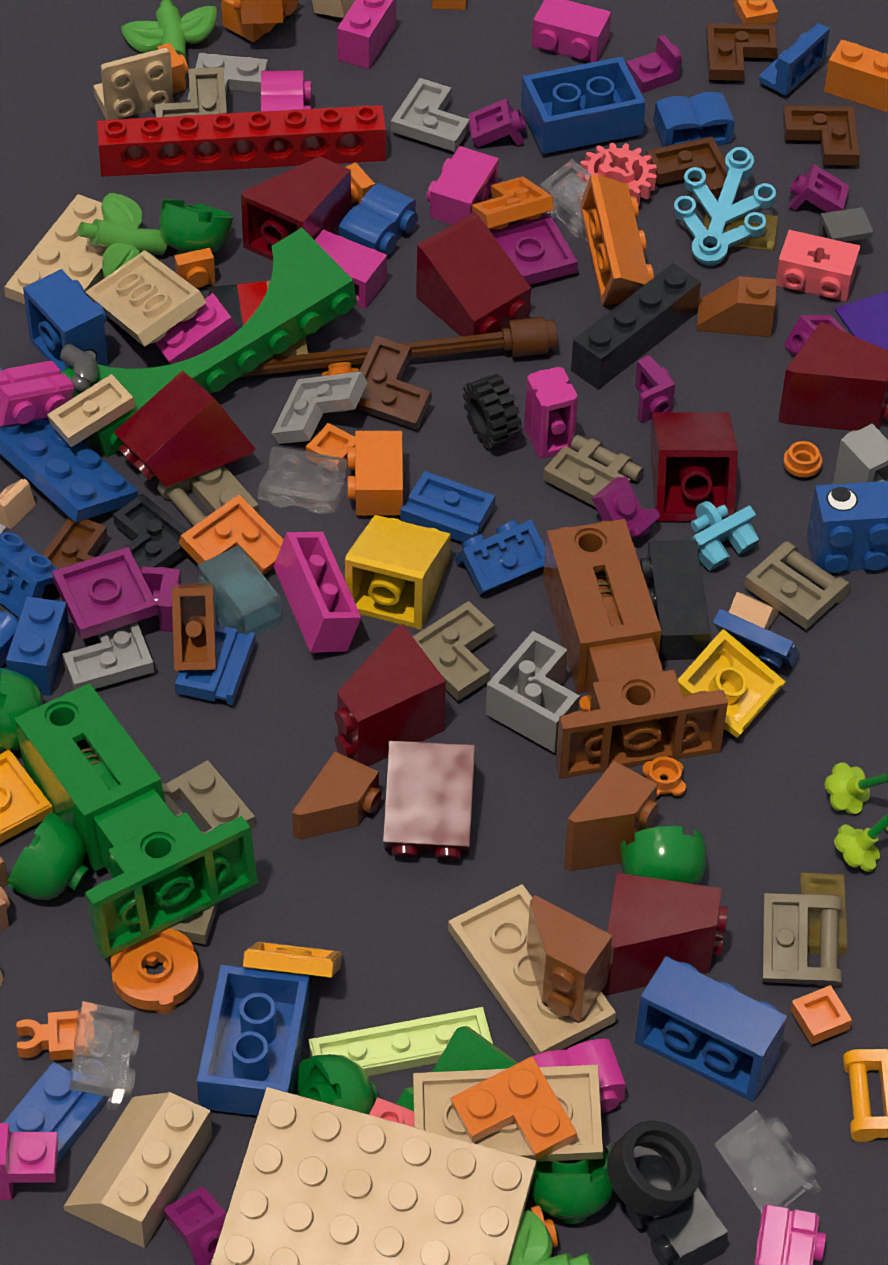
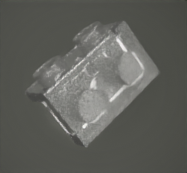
[258,446,347,514]
[714,1110,821,1213]

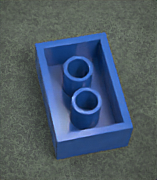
[521,57,646,154]
[635,957,787,1103]
[197,965,310,1116]

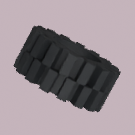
[463,373,522,449]

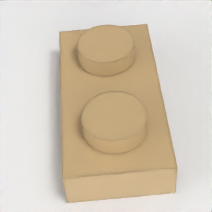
[47,374,136,447]

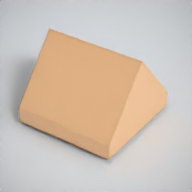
[0,479,36,529]
[729,592,779,630]

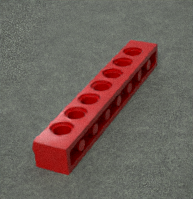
[97,105,386,177]

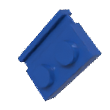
[400,471,495,542]
[713,609,800,669]
[175,625,256,705]
[3,1062,108,1164]

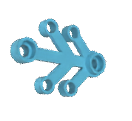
[674,147,776,266]

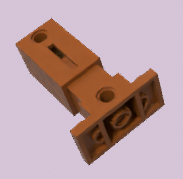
[543,519,728,779]

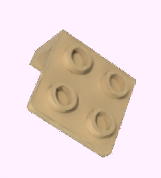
[93,48,174,120]

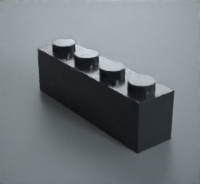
[571,263,701,390]

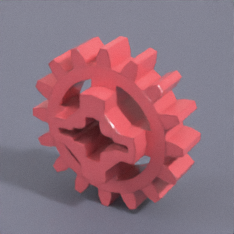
[579,143,657,205]

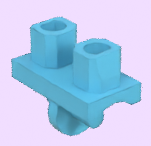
[690,501,759,571]

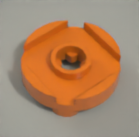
[111,928,199,1014]

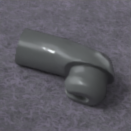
[60,344,98,392]

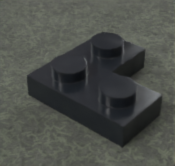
[113,493,188,570]

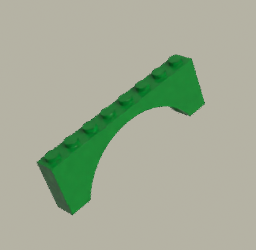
[61,228,358,458]

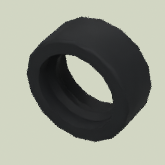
[607,1120,701,1217]

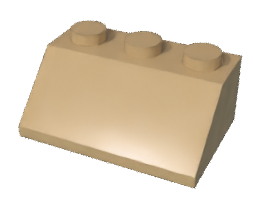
[64,1092,213,1248]

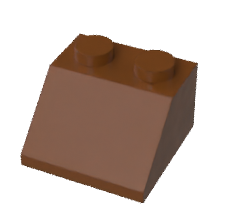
[564,761,659,871]
[526,895,613,1022]

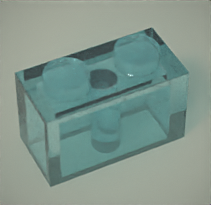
[198,545,282,636]

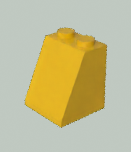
[345,515,451,630]

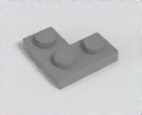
[187,53,268,102]
[391,78,470,152]
[272,372,368,444]
[63,622,154,690]

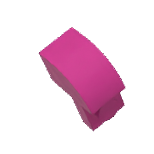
[0,1123,58,1200]

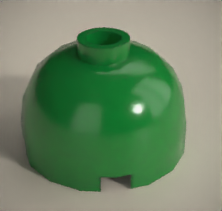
[159,198,234,255]
[0,668,43,752]
[7,812,88,900]
[619,825,707,885]
[294,1054,377,1115]
[529,1148,614,1224]

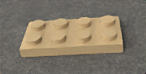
[4,194,142,304]
[85,250,207,347]
[448,884,616,1055]
[413,1065,603,1162]

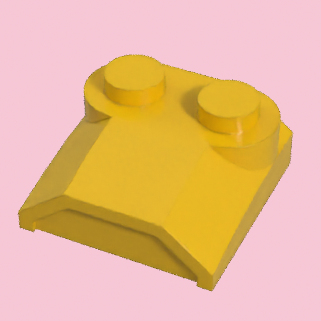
[678,629,786,738]

